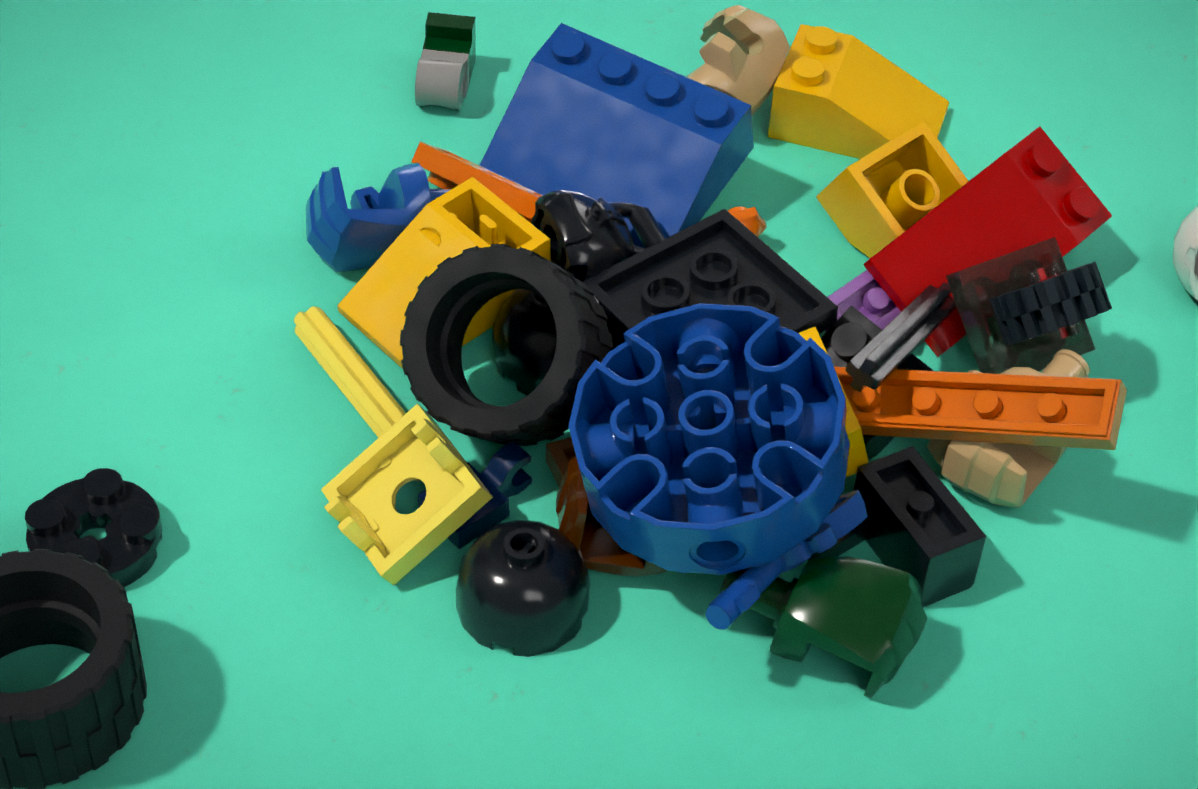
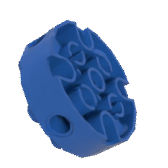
[568,303,850,575]

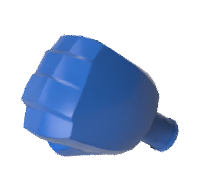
[306,163,451,272]

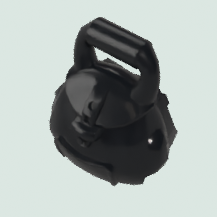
[532,190,666,282]

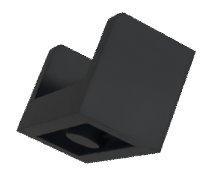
[853,446,986,607]

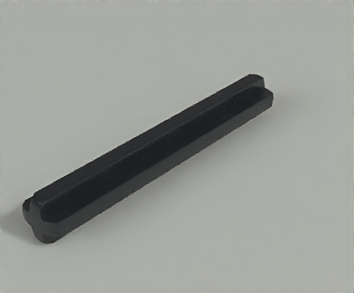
[845,283,958,392]

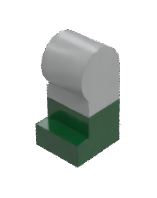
[415,12,476,110]

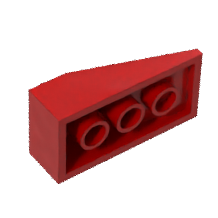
[863,126,1112,357]

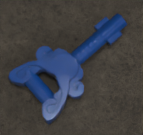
[706,490,868,630]

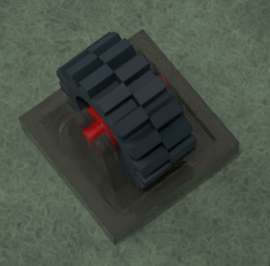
[946,237,1112,374]

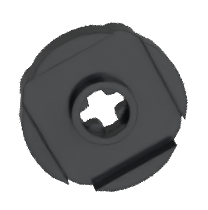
[25,468,162,587]

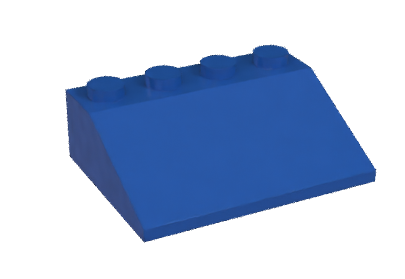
[479,23,754,248]

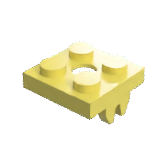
[321,404,493,585]

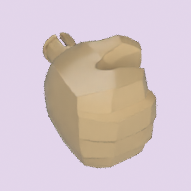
[686,5,790,116]
[927,349,1090,508]

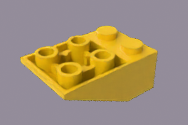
[337,177,551,369]

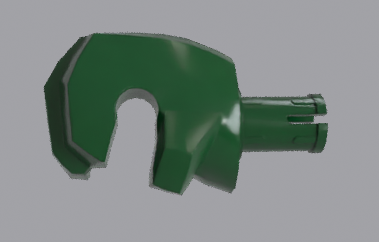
[719,556,927,698]

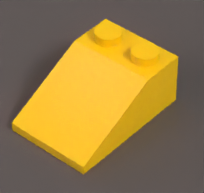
[768,24,949,159]
[816,120,968,258]

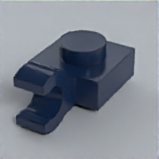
[418,442,532,549]

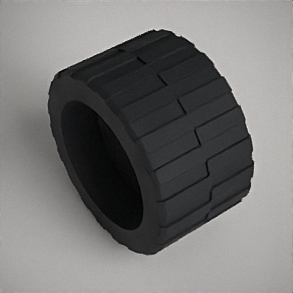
[400,244,613,446]
[0,549,147,789]

